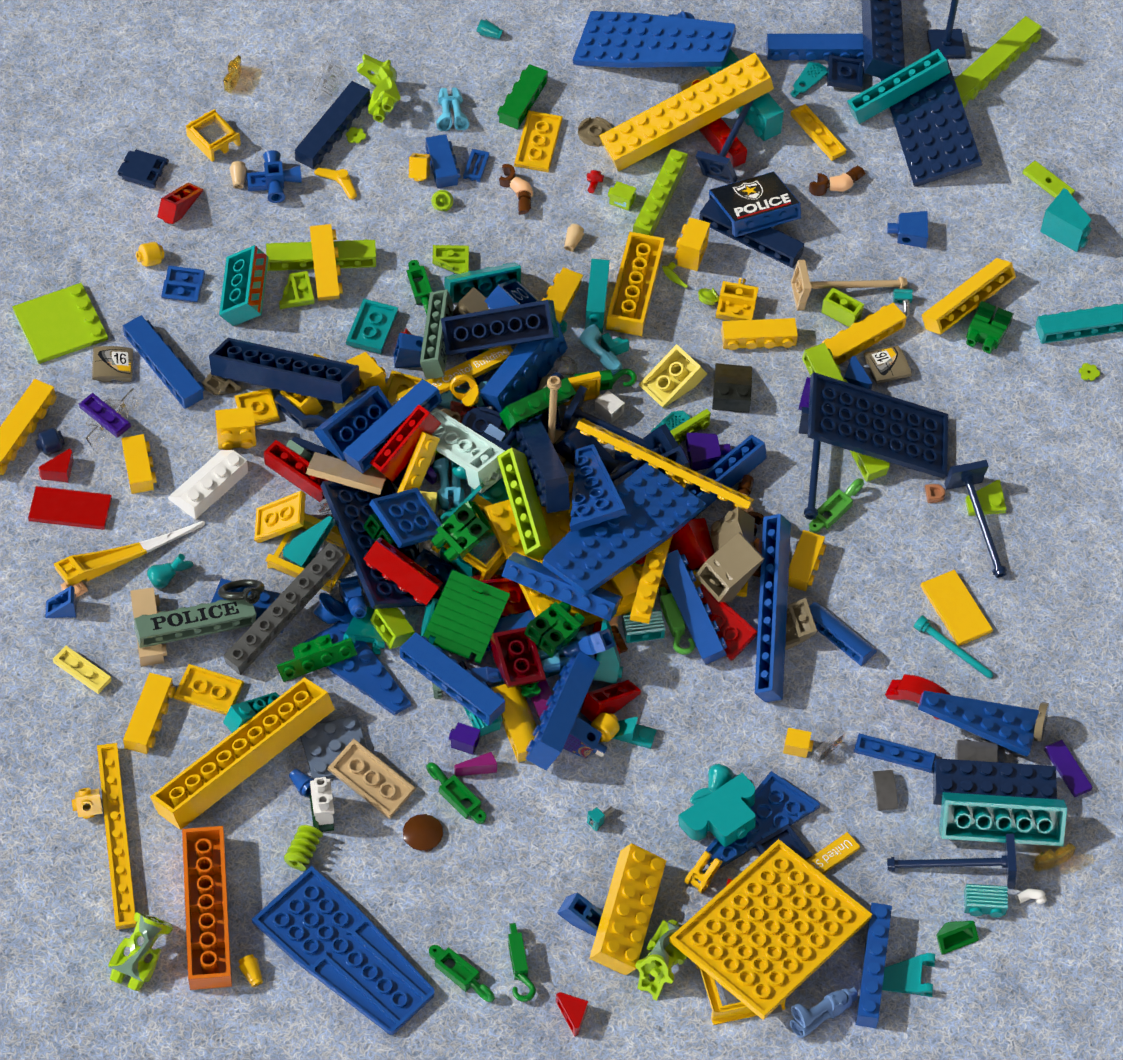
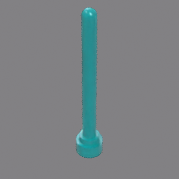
[913,615,993,679]

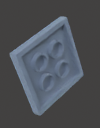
[300,714,367,780]

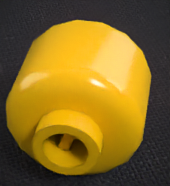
[136,241,164,267]
[591,713,620,742]

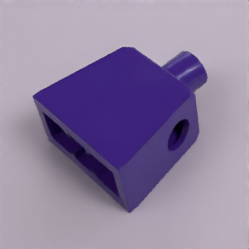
[686,433,731,471]

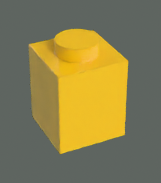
[409,153,430,181]
[783,728,814,758]

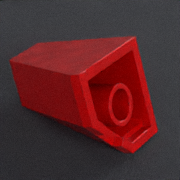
[669,518,714,570]

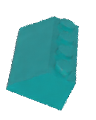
[444,262,521,303]

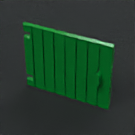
[423,570,510,664]

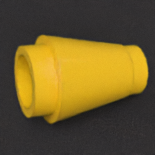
[238,954,263,987]

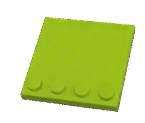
[12,282,108,364]

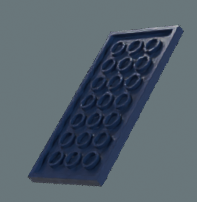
[880,55,982,187]
[808,372,948,479]
[320,479,441,609]

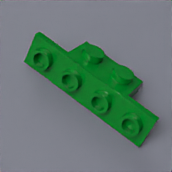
[276,634,358,682]

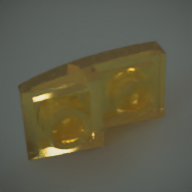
[223,55,242,93]
[1033,843,1076,872]

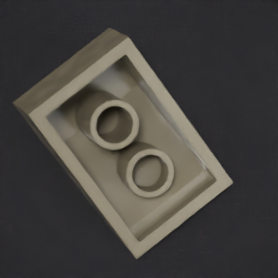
[711,507,755,553]

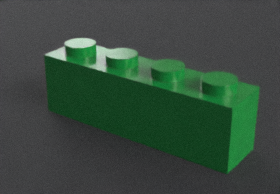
[497,64,548,130]
[499,377,576,430]

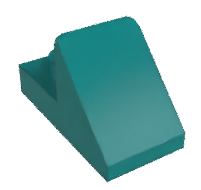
[613,717,657,749]

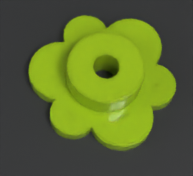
[346,127,366,143]
[1078,363,1100,381]

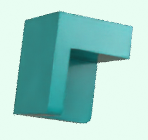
[601,333,630,356]

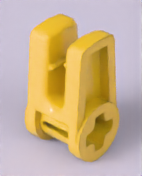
[684,851,723,894]

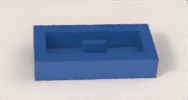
[463,149,489,182]

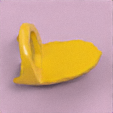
[450,374,480,407]

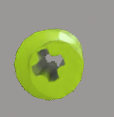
[284,825,323,871]

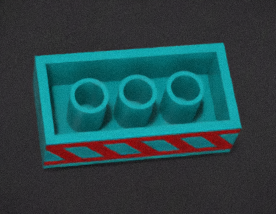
[219,245,269,326]

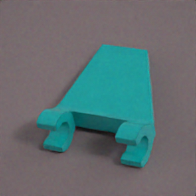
[440,483,485,520]
[343,607,385,655]
[882,953,935,997]

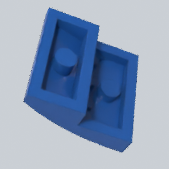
[161,265,205,303]

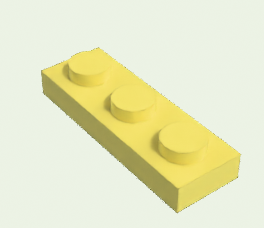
[53,646,112,694]

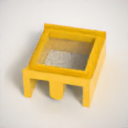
[186,109,241,162]

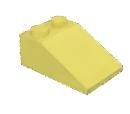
[638,344,707,408]

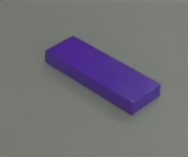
[79,393,131,438]
[1044,740,1093,798]

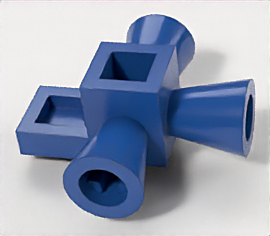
[247,150,302,203]

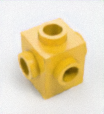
[71,788,103,819]

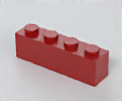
[698,118,747,168]
[370,405,441,482]
[264,440,328,504]
[363,537,443,605]

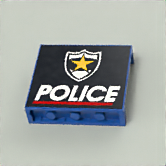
[709,171,801,237]

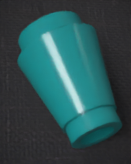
[476,19,503,39]

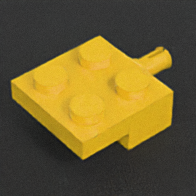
[715,278,759,321]

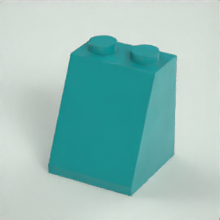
[1040,188,1092,252]

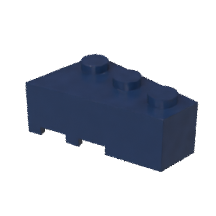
[553,425,619,475]

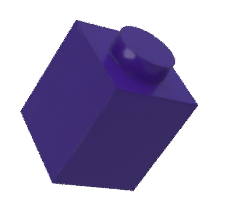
[449,722,480,755]

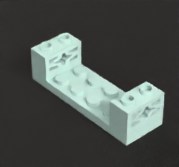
[430,408,505,494]

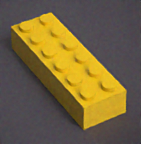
[606,232,665,336]
[589,843,667,975]

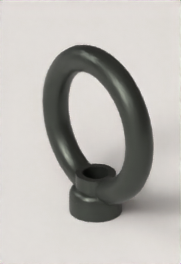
[218,579,265,604]

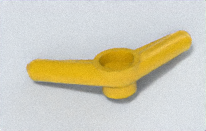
[314,167,357,199]

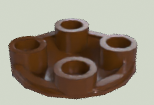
[403,814,443,852]

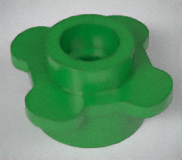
[521,682,541,698]

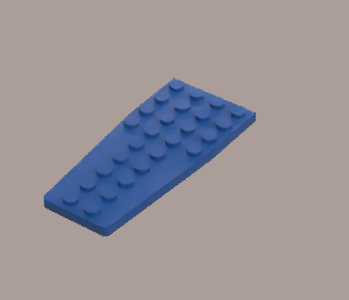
[572,11,736,68]
[543,462,706,595]
[252,866,435,1035]

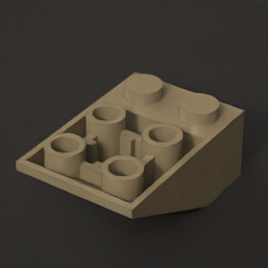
[695,532,765,602]

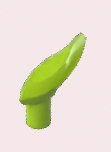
[662,262,688,288]

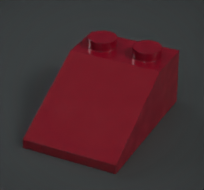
[489,627,546,688]

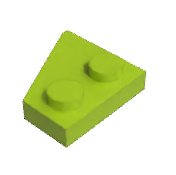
[432,245,469,274]
[279,271,315,309]
[965,480,1006,516]

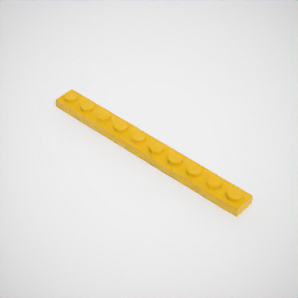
[576,419,754,510]
[630,475,687,624]
[97,743,137,930]

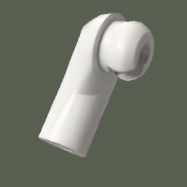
[1015,888,1047,904]

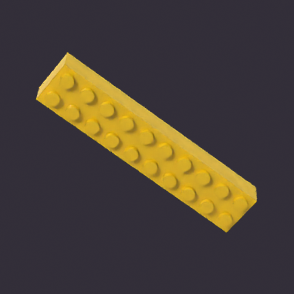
[599,53,774,171]
[150,677,335,830]

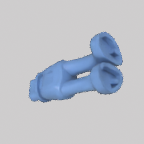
[790,987,858,1038]

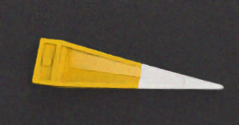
[54,521,205,586]

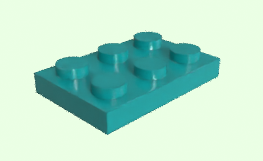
[346,299,399,354]

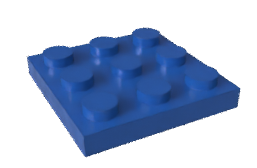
[369,488,442,548]

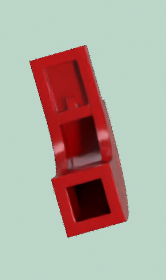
[885,674,951,719]

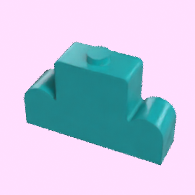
[678,772,756,847]

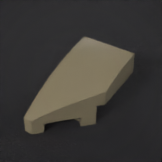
[201,372,241,396]

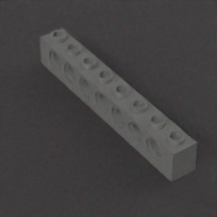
[224,543,345,675]

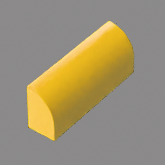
[492,684,537,763]

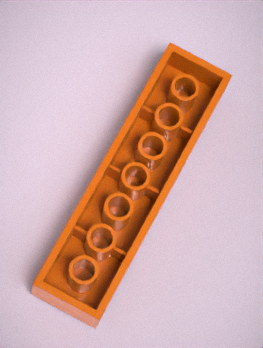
[182,826,232,990]

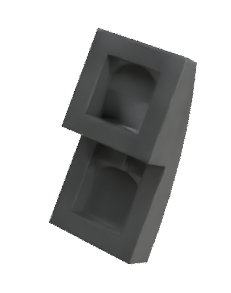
[872,770,898,811]

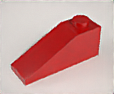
[157,182,203,224]
[581,680,641,722]

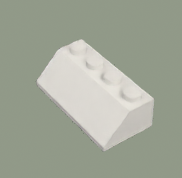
[168,450,248,520]

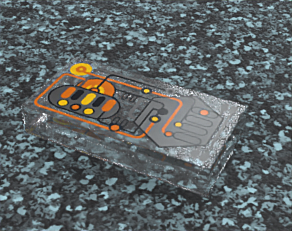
[812,727,846,765]

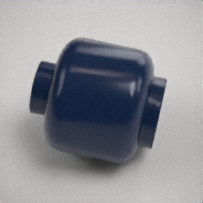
[35,428,65,455]

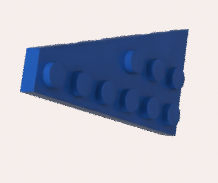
[570,444,627,532]
[302,621,411,715]
[918,690,1039,757]
[701,771,821,870]

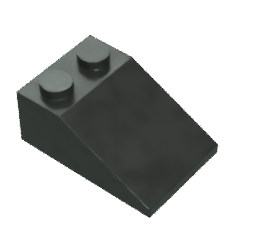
[712,363,752,413]

